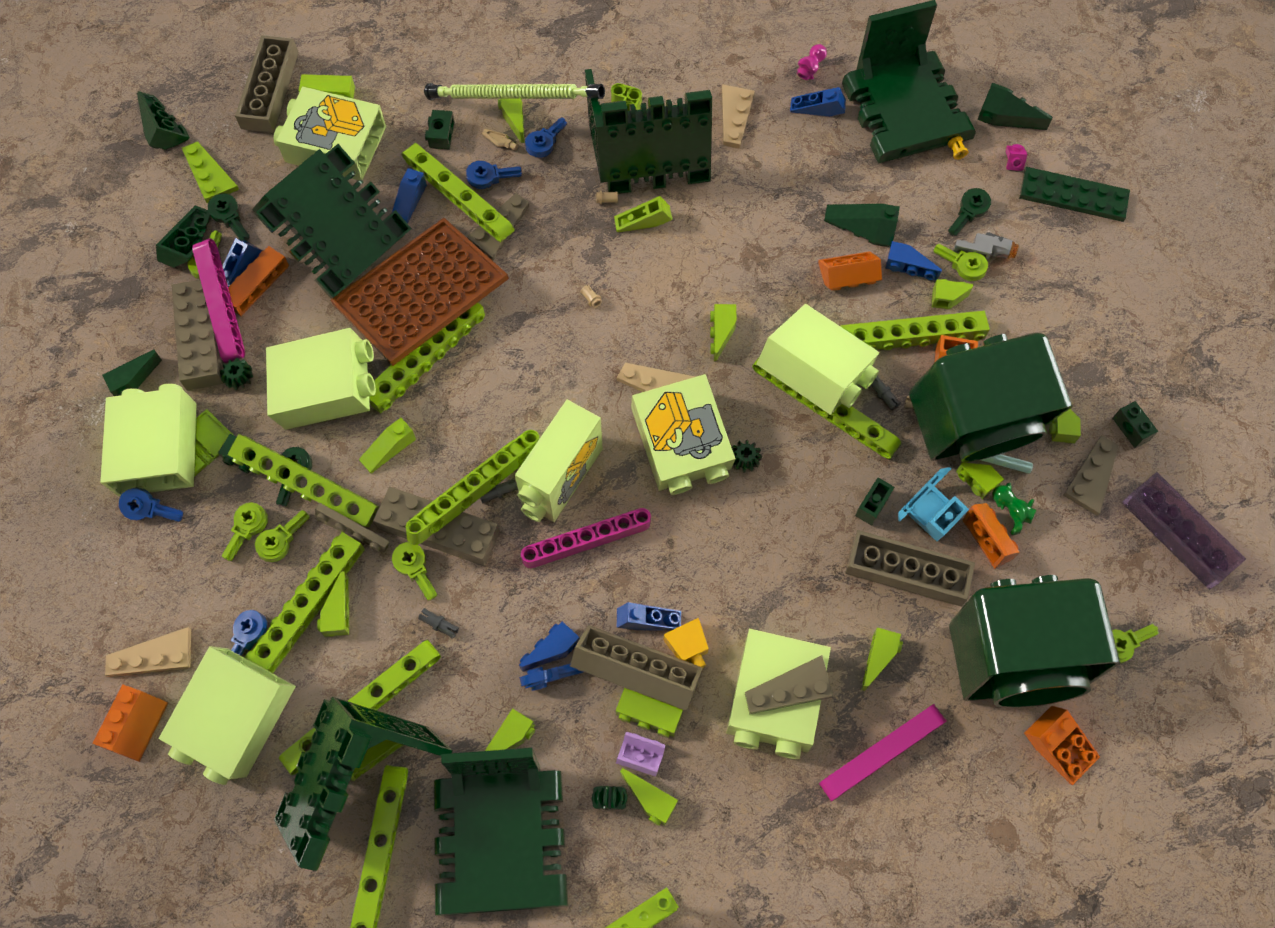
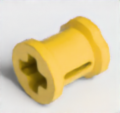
[948,136,969,160]

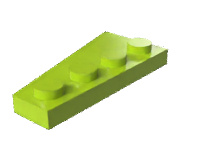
[182,141,239,203]

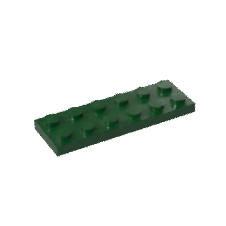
[1019,167,1130,222]

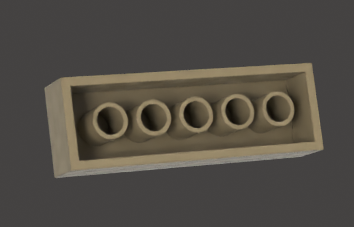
[235,35,299,133]
[172,280,224,391]
[373,486,500,567]
[845,530,975,606]
[570,625,703,711]

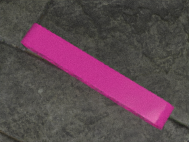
[192,238,245,363]
[521,508,651,569]
[819,704,947,802]

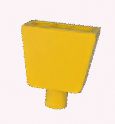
[663,618,708,668]

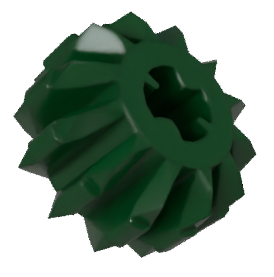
[220,357,253,390]
[732,439,762,473]
[592,786,628,810]

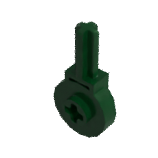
[948,188,991,236]
[208,194,250,242]
[276,447,312,507]

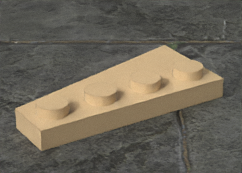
[722,84,755,149]
[617,363,696,392]
[105,627,191,677]

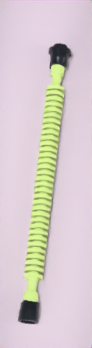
[424,83,605,100]

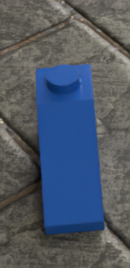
[392,168,427,224]
[223,238,262,287]

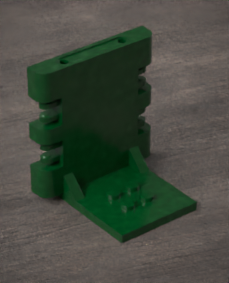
[842,0,976,164]
[585,69,712,194]
[252,144,412,299]
[274,696,453,871]
[434,748,568,916]

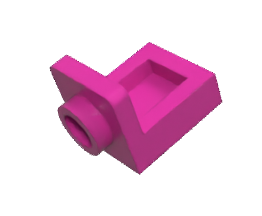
[1005,144,1027,171]

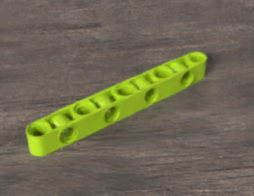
[401,143,515,242]
[752,356,901,459]
[405,430,539,545]
[279,640,441,775]
[350,765,408,928]

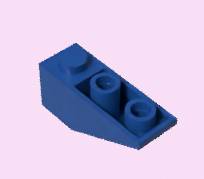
[790,87,846,117]
[885,241,942,281]
[617,602,681,631]
[519,621,580,672]

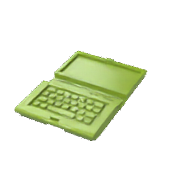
[194,409,235,477]

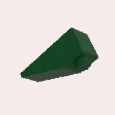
[102,349,162,396]

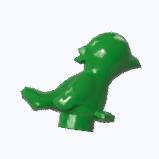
[992,483,1036,536]

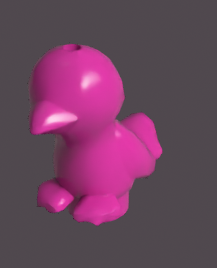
[797,44,827,80]

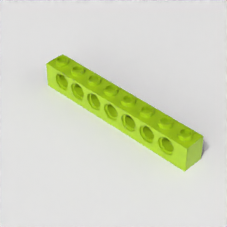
[369,303,485,414]
[840,310,990,350]
[227,434,380,527]
[245,532,365,673]

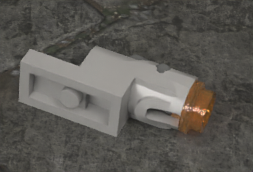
[953,232,1019,261]

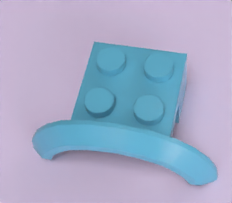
[898,467,969,541]

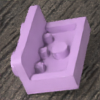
[616,732,666,777]

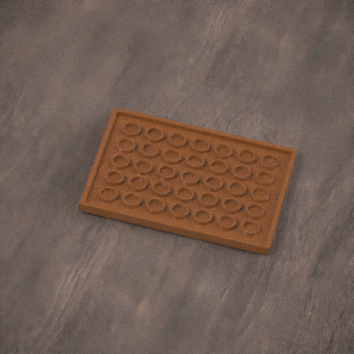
[330,218,509,366]

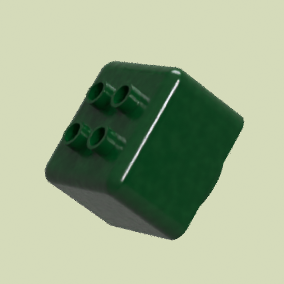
[909,333,1073,462]
[949,575,1120,708]

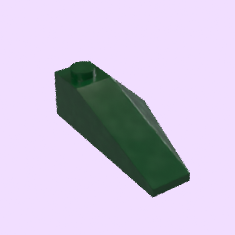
[977,83,1053,130]
[137,91,190,150]
[824,204,900,248]
[156,205,210,268]

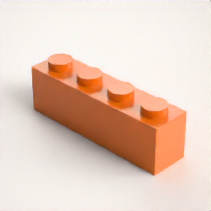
[228,246,289,316]

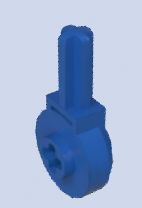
[525,118,567,158]
[466,161,522,189]
[119,487,183,522]
[231,610,268,656]
[519,663,584,691]

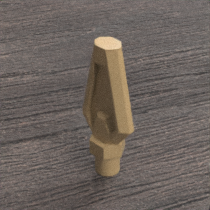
[482,129,518,151]

